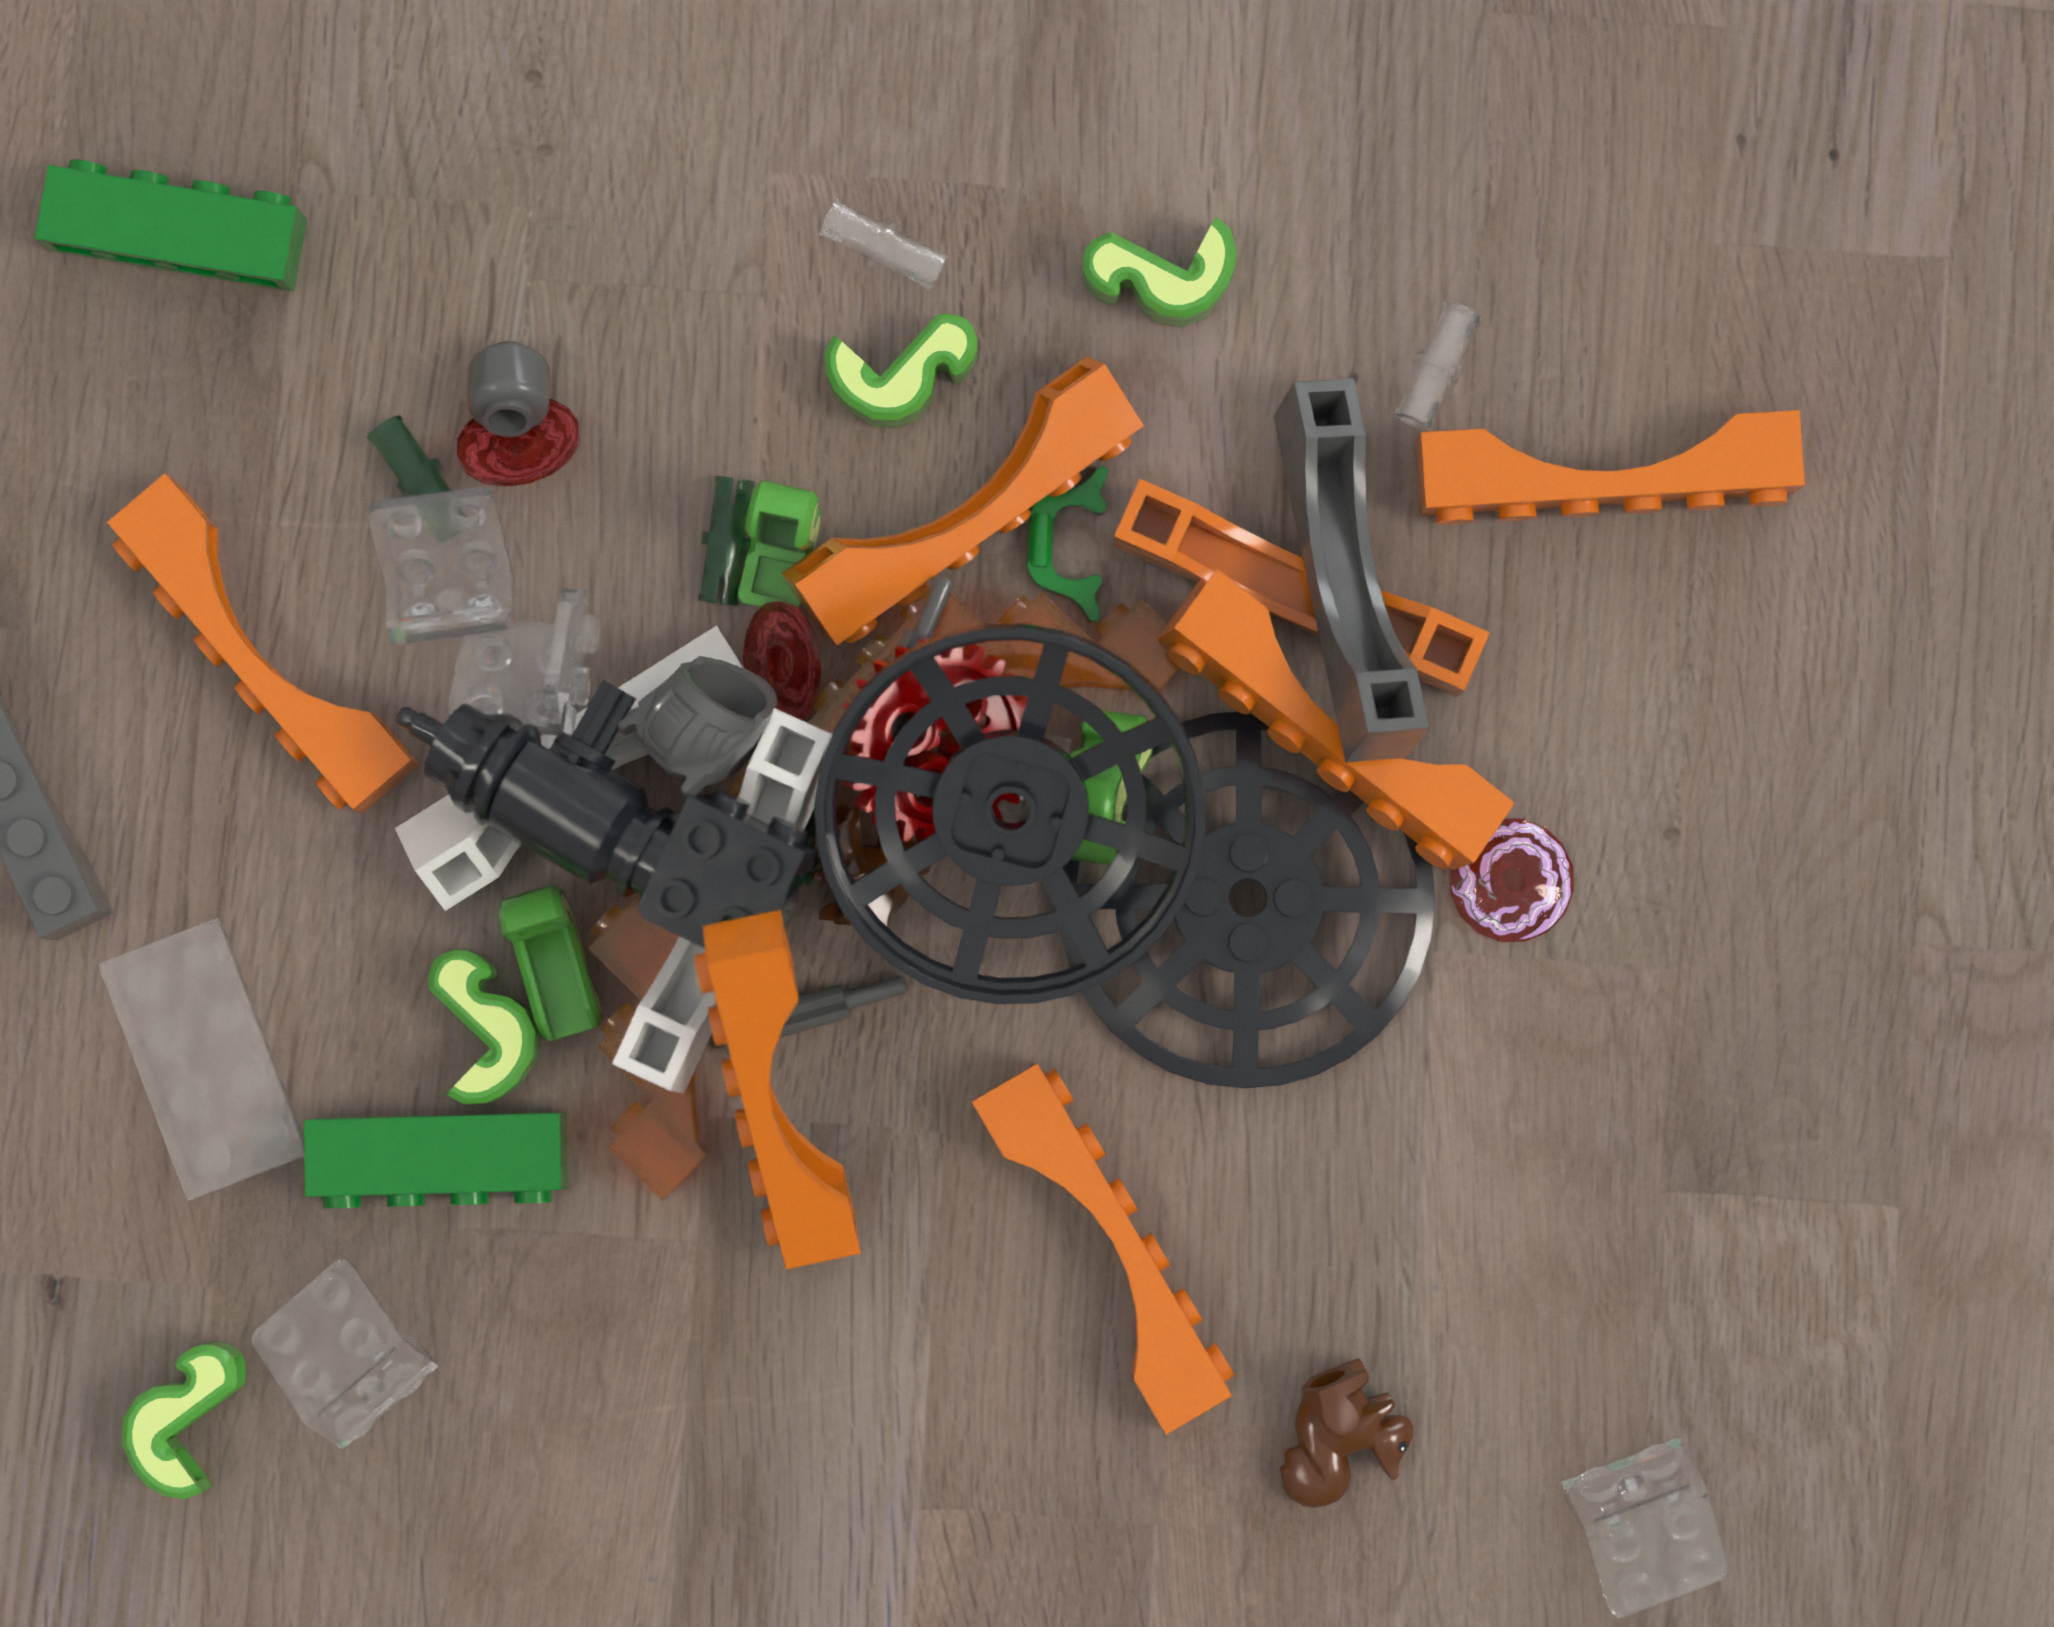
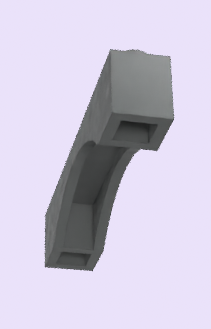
[1273,378,1429,763]
[0,691,114,941]

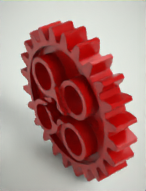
[842,638,1028,842]

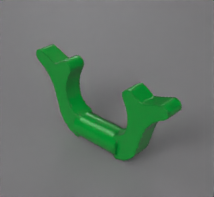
[1026,466,1108,623]

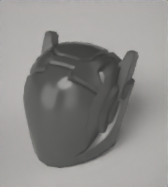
[618,656,777,798]

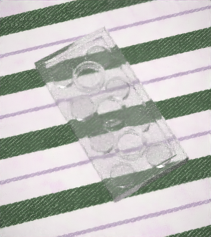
[98,918,304,1201]

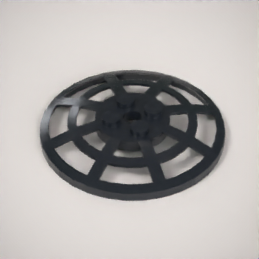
[814,623,1205,1004]
[1060,712,1435,1089]

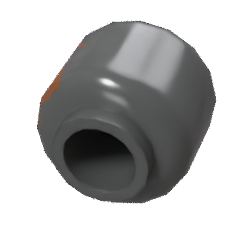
[468,341,550,437]

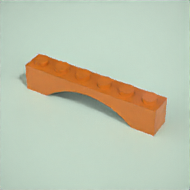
[781,356,1144,645]
[1415,410,1805,525]
[107,473,420,813]
[1112,479,1490,697]
[1157,568,1515,870]
[694,910,861,1269]
[972,1063,1235,1435]

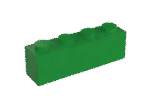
[34,159,307,292]
[304,1112,568,1209]

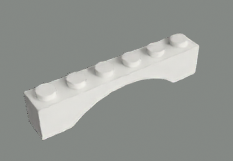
[395,626,744,911]
[612,708,832,1094]

